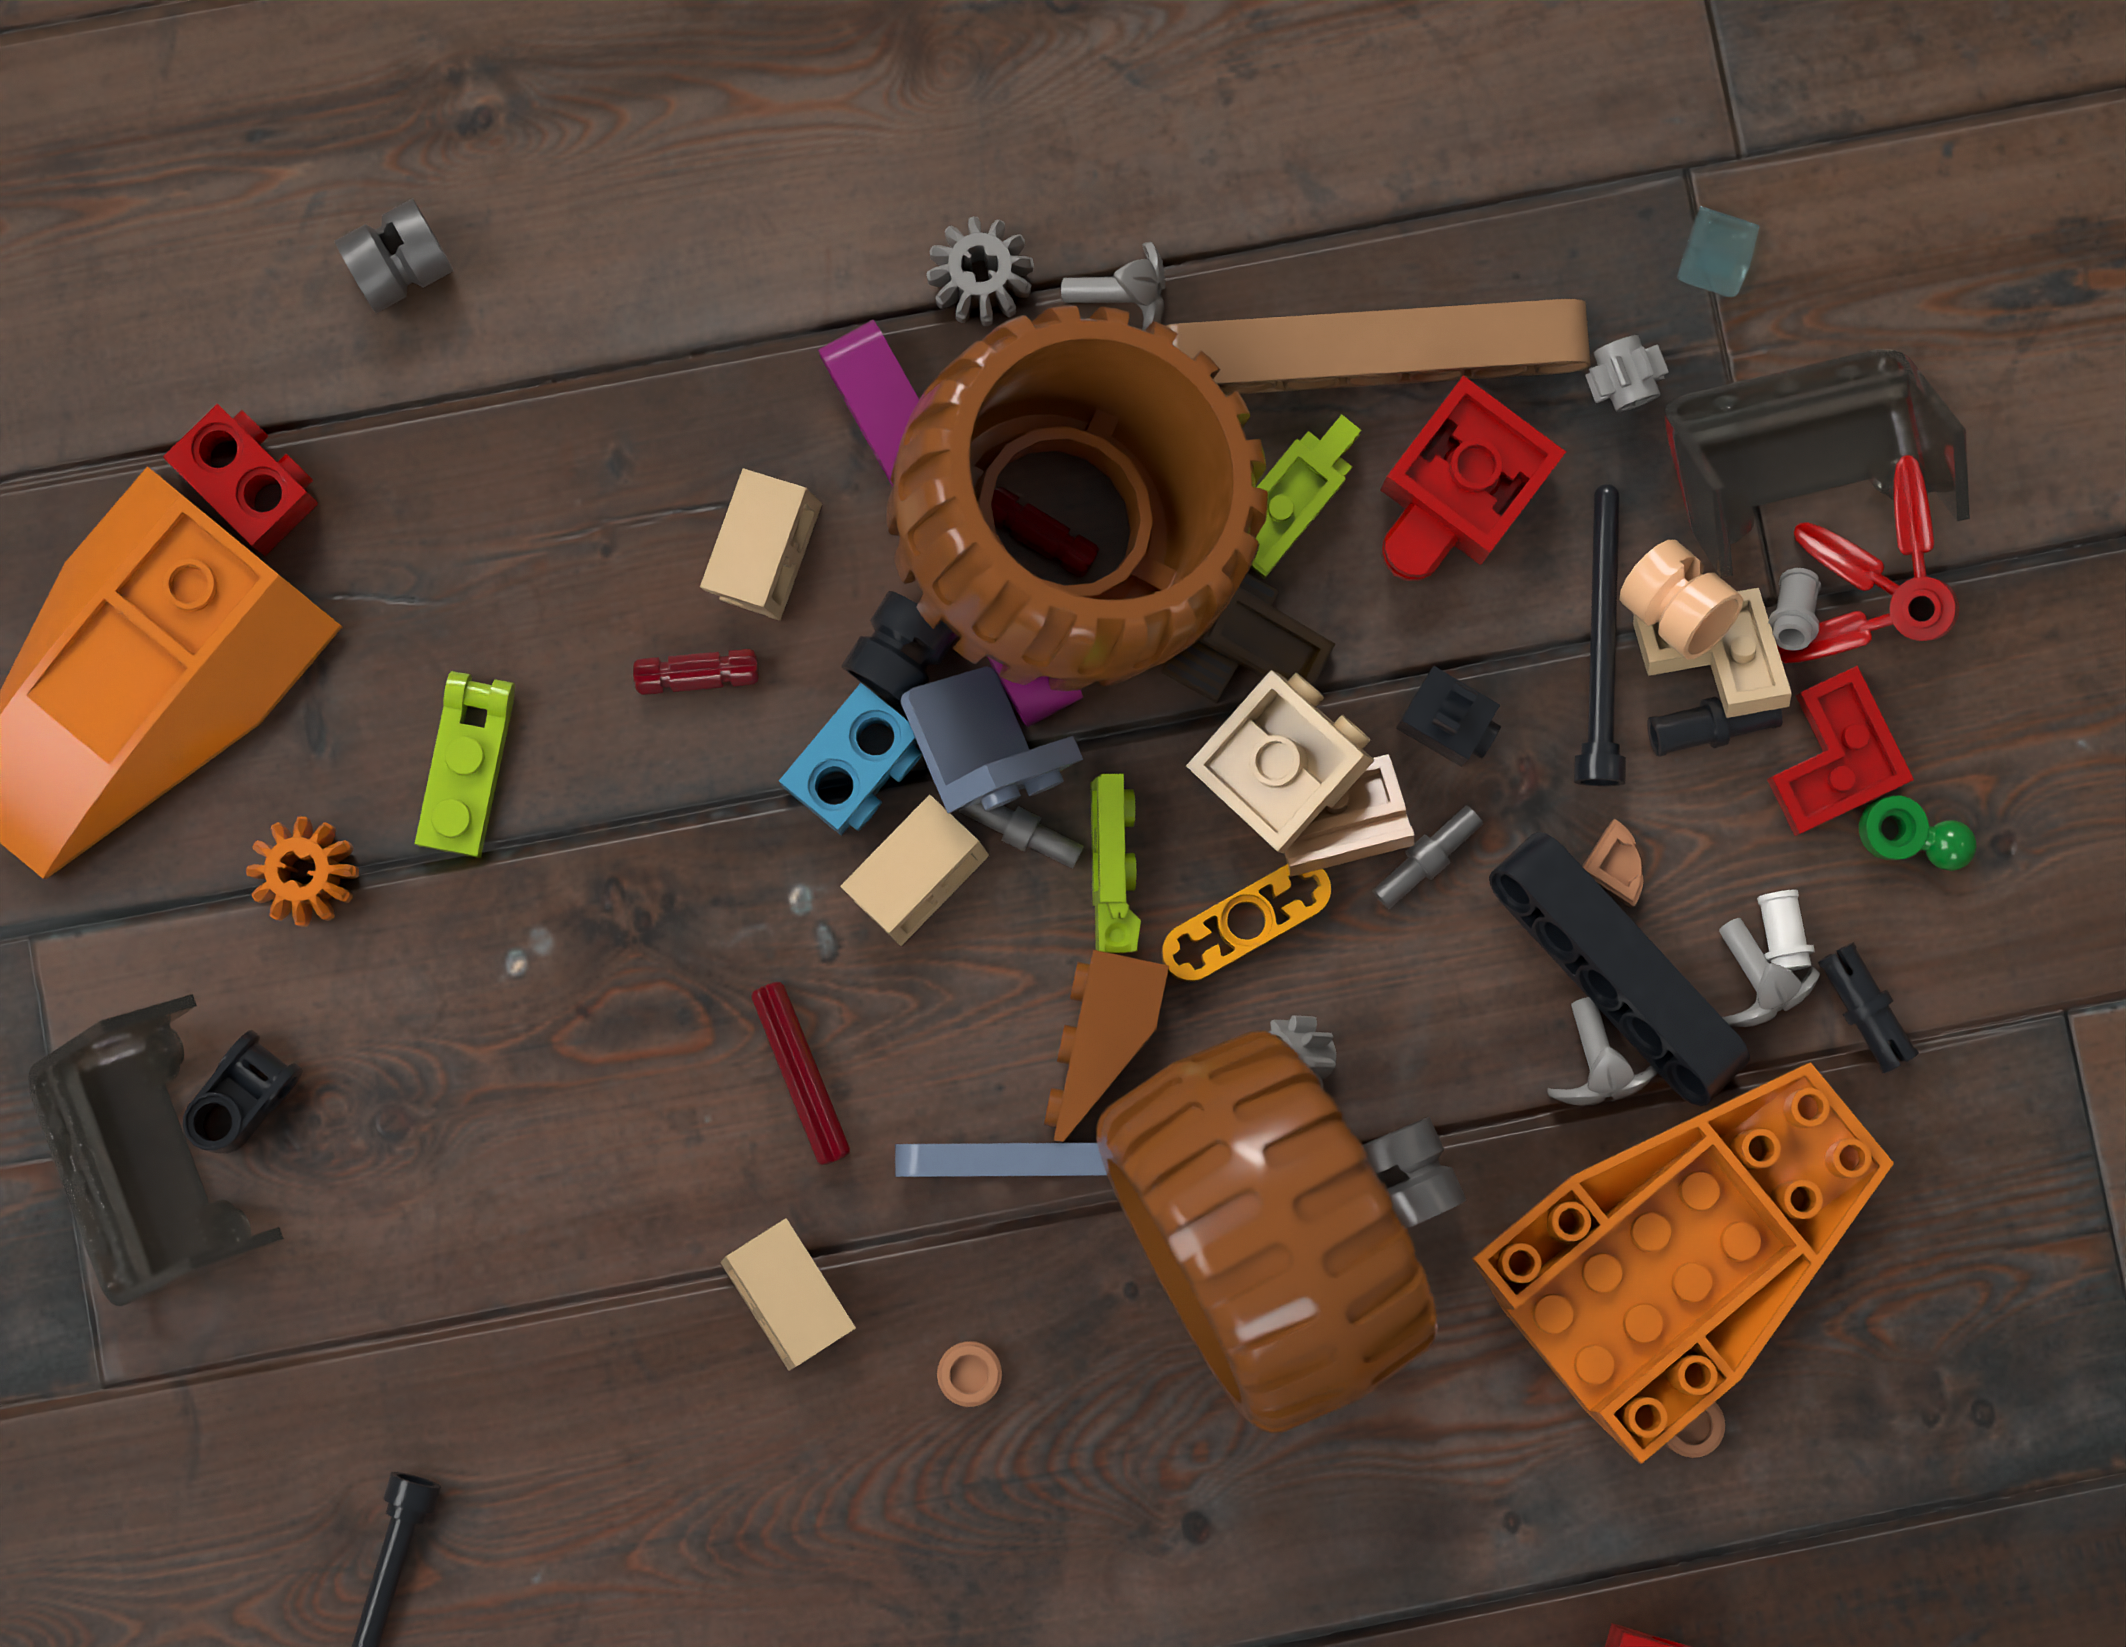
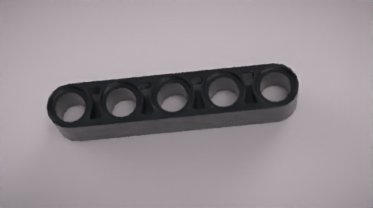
[1489,832,1750,1106]

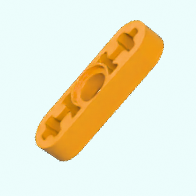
[1161,864,1331,982]

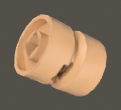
[1619,540,1743,660]

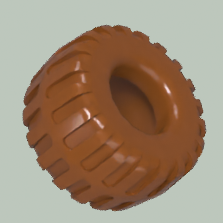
[887,306,1268,691]
[1096,1030,1437,1433]

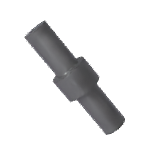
[959,803,1084,869]
[1372,805,1483,909]

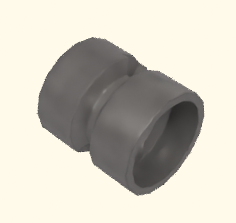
[335,198,454,313]
[1362,1117,1467,1228]

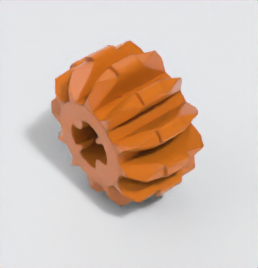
[246,817,359,927]

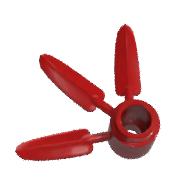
[1777,455,1959,663]

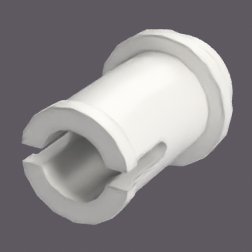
[1757,890,1815,971]

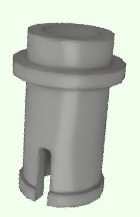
[1768,568,1821,650]

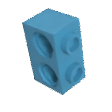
[779,683,922,836]

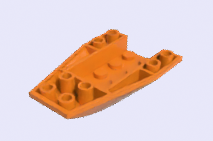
[0,466,342,879]
[1472,1062,1894,1464]

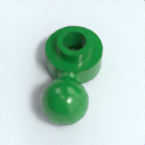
[1859,796,1977,871]

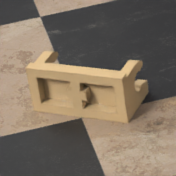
[700,468,822,621]
[840,795,989,946]
[720,1218,856,1371]

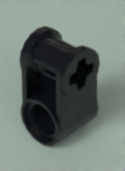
[182,1030,303,1154]

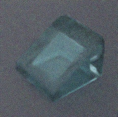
[1678,206,1759,297]

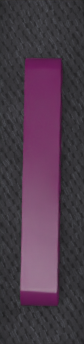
[818,320,1083,728]

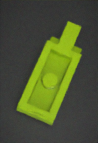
[1250,415,1361,579]
[1090,774,1141,953]

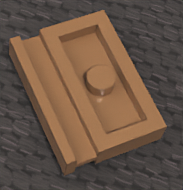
[1284,754,1414,877]

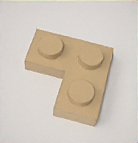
[1633,588,1792,718]

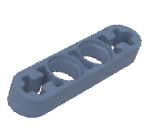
[895,1143,1107,1177]

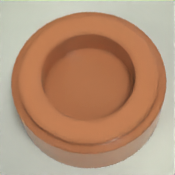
[937,1341,1002,1407]
[1665,1402,1725,1458]

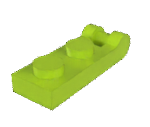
[415,671,515,858]

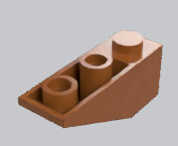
[1044,950,1169,1143]

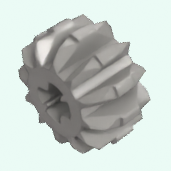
[927,216,1034,326]

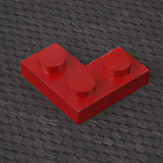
[1767,665,1914,836]

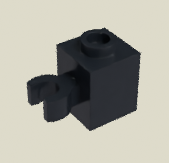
[1396,666,1501,767]

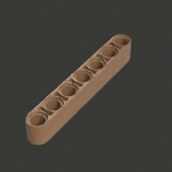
[1166,299,1591,395]

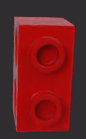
[163,403,319,556]

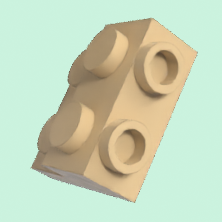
[1186,670,1374,853]

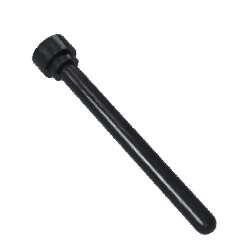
[1574,484,1626,786]
[351,1472,441,1647]

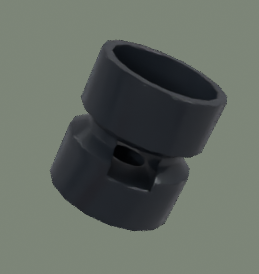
[841,591,958,707]

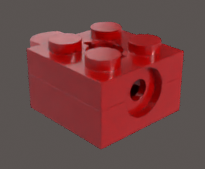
[1380,375,1566,582]

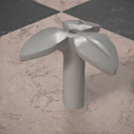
[1061,242,1166,330]
[1719,918,1820,1027]
[1547,997,1657,1106]

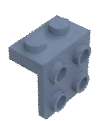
[901,667,1083,813]

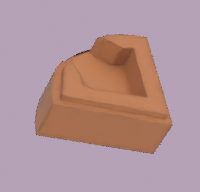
[1582,819,1643,908]

